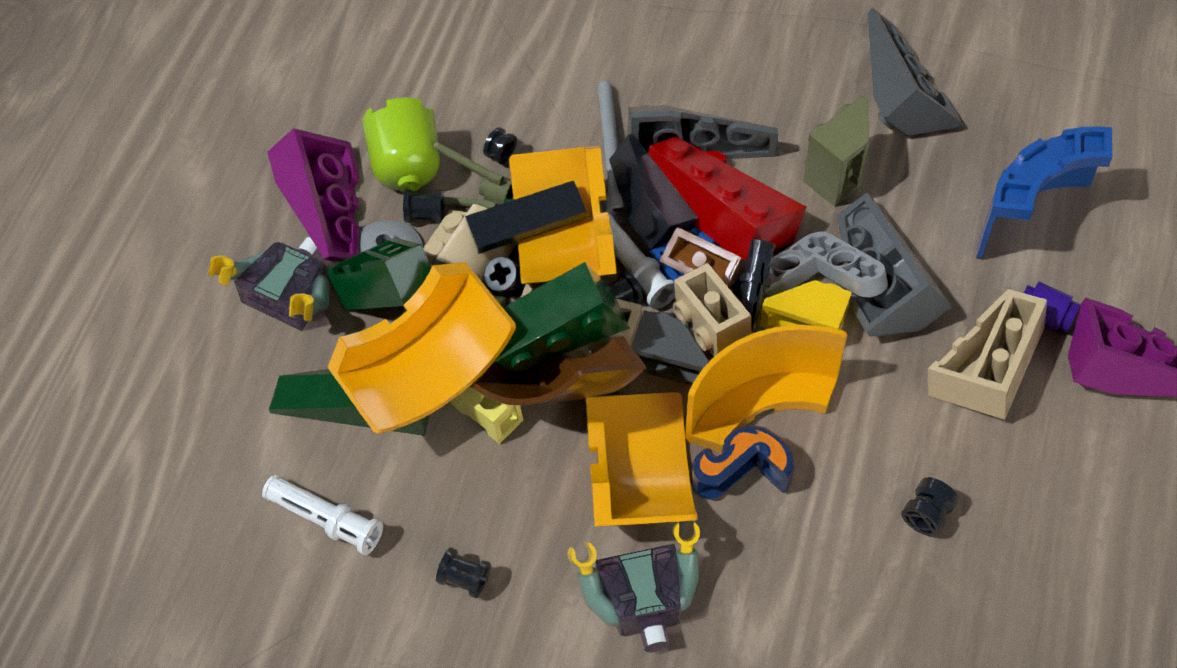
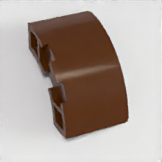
[470,337,646,405]

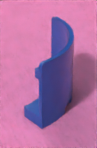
[976,126,1113,259]

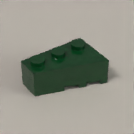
[326,237,431,310]
[495,262,630,373]

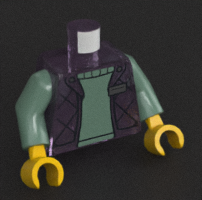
[208,237,329,331]
[567,521,700,653]

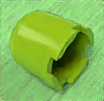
[362,97,440,192]

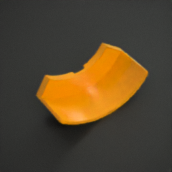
[509,145,617,284]
[328,262,516,434]
[685,325,848,453]
[586,392,698,527]

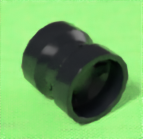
[901,477,958,536]

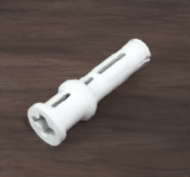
[609,213,675,309]
[262,474,383,555]

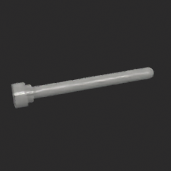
[598,80,628,224]

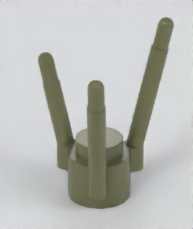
[433,142,513,208]

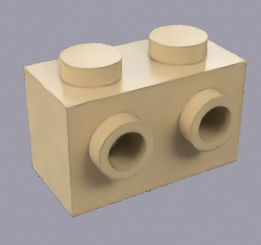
[673,263,752,356]

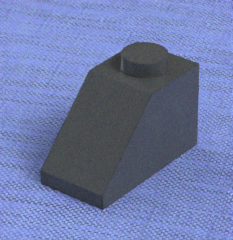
[631,310,709,385]

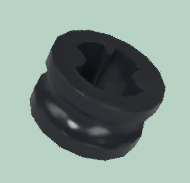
[483,127,517,164]

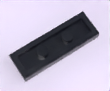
[465,180,587,254]

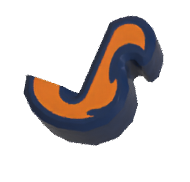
[691,425,794,500]

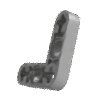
[741,232,888,305]

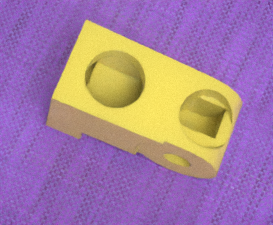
[450,387,524,444]

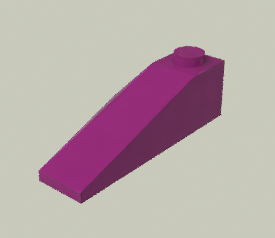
[267,128,359,262]
[1068,297,1177,397]

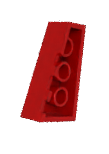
[648,137,807,261]

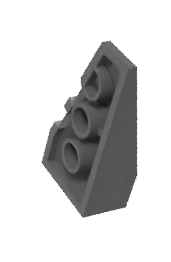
[628,105,778,159]
[838,192,952,337]

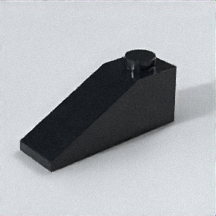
[609,134,698,250]

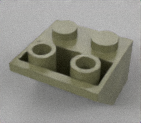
[803,96,869,207]

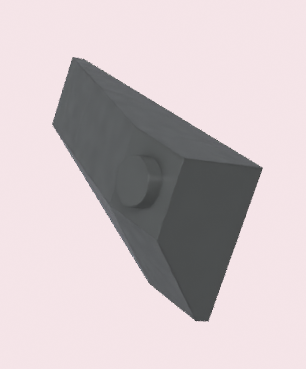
[868,8,962,136]

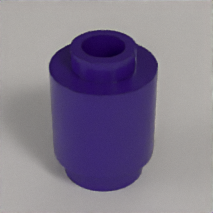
[1024,281,1081,332]

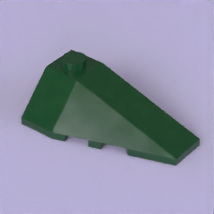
[269,369,430,436]

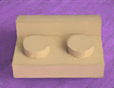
[423,204,518,289]

